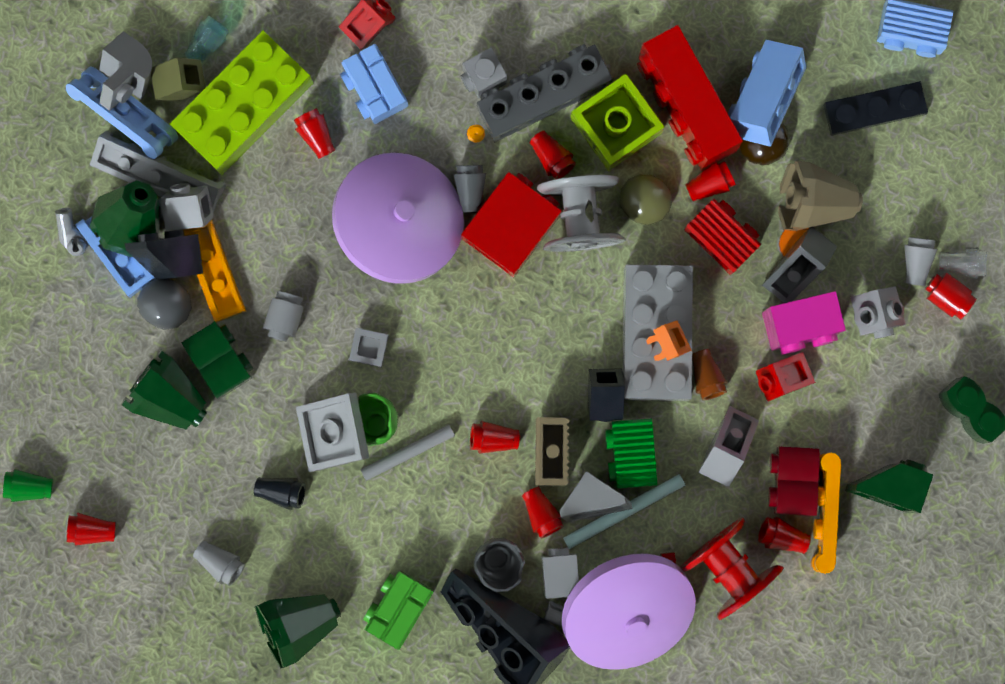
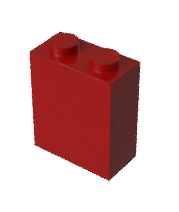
[461,171,562,278]

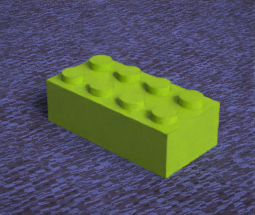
[170,30,313,176]

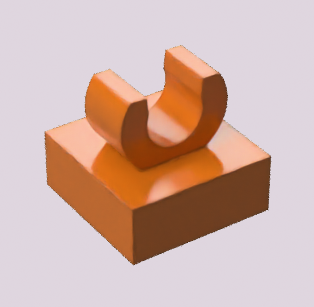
[646,320,692,361]

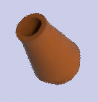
[692,349,728,400]

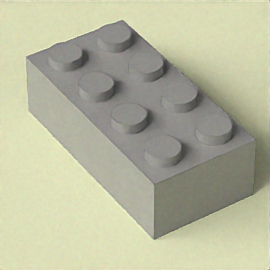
[623,265,693,401]

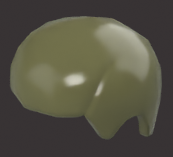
[619,174,672,225]

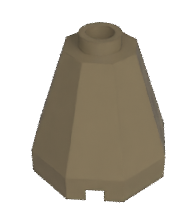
[778,161,863,231]

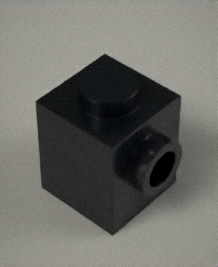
[588,368,625,422]

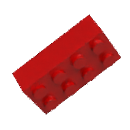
[637,25,743,171]

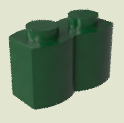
[181,321,254,399]
[939,376,1005,444]

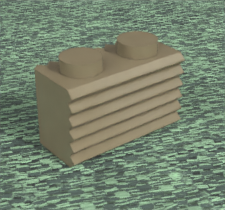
[535,417,570,486]

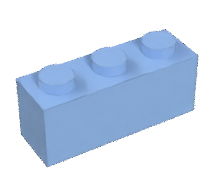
[728,40,806,147]

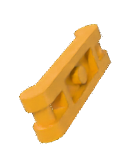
[811,452,841,574]

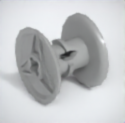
[536,175,626,252]

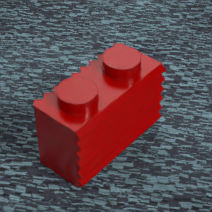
[684,198,761,275]

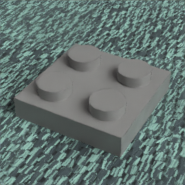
[296,393,369,472]

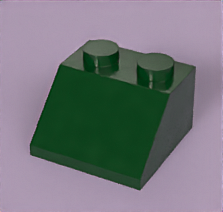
[845,459,933,513]

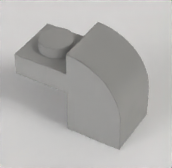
[99,31,152,111]

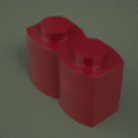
[768,446,820,516]

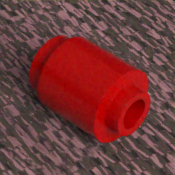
[925,272,977,320]

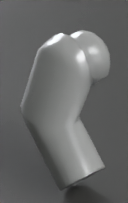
[55,208,88,256]

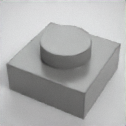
[349,328,389,368]

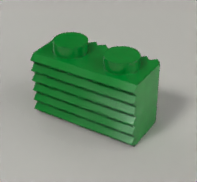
[605,418,658,489]

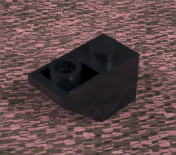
[125,229,203,279]

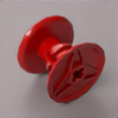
[680,517,784,620]

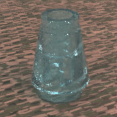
[184,15,230,62]

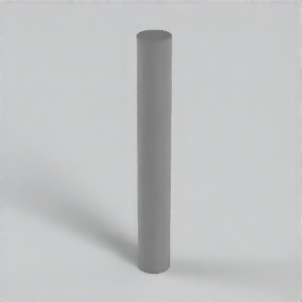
[360,425,455,481]

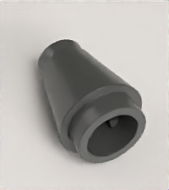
[453,165,486,212]

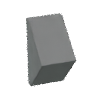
[560,471,632,522]

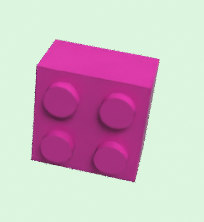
[762,291,846,355]

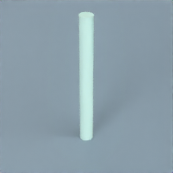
[563,474,686,549]

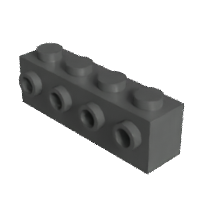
[477,44,613,143]

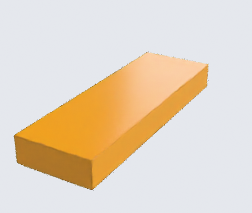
[184,220,246,322]

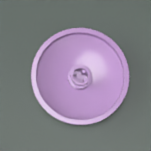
[332,153,464,283]
[562,554,696,669]

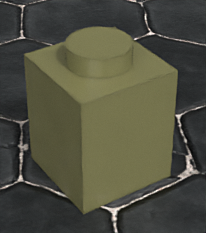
[151,57,206,101]

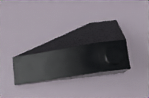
[440,569,570,684]

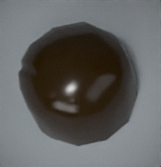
[740,123,790,166]

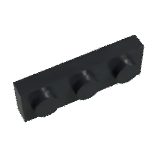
[823,81,928,136]

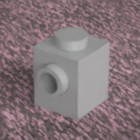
[460,47,507,99]
[159,183,214,231]

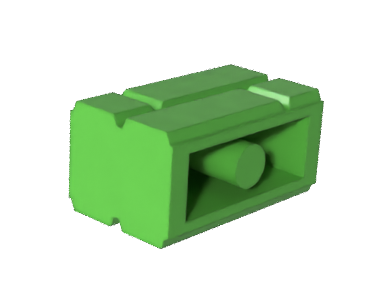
[363,571,434,650]

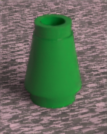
[3,469,53,502]

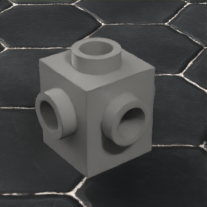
[850,286,906,339]

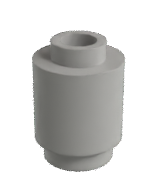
[263,291,304,342]

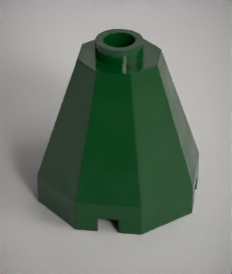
[90,180,161,257]
[121,349,207,430]
[254,594,341,669]

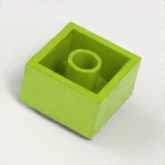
[570,74,665,172]

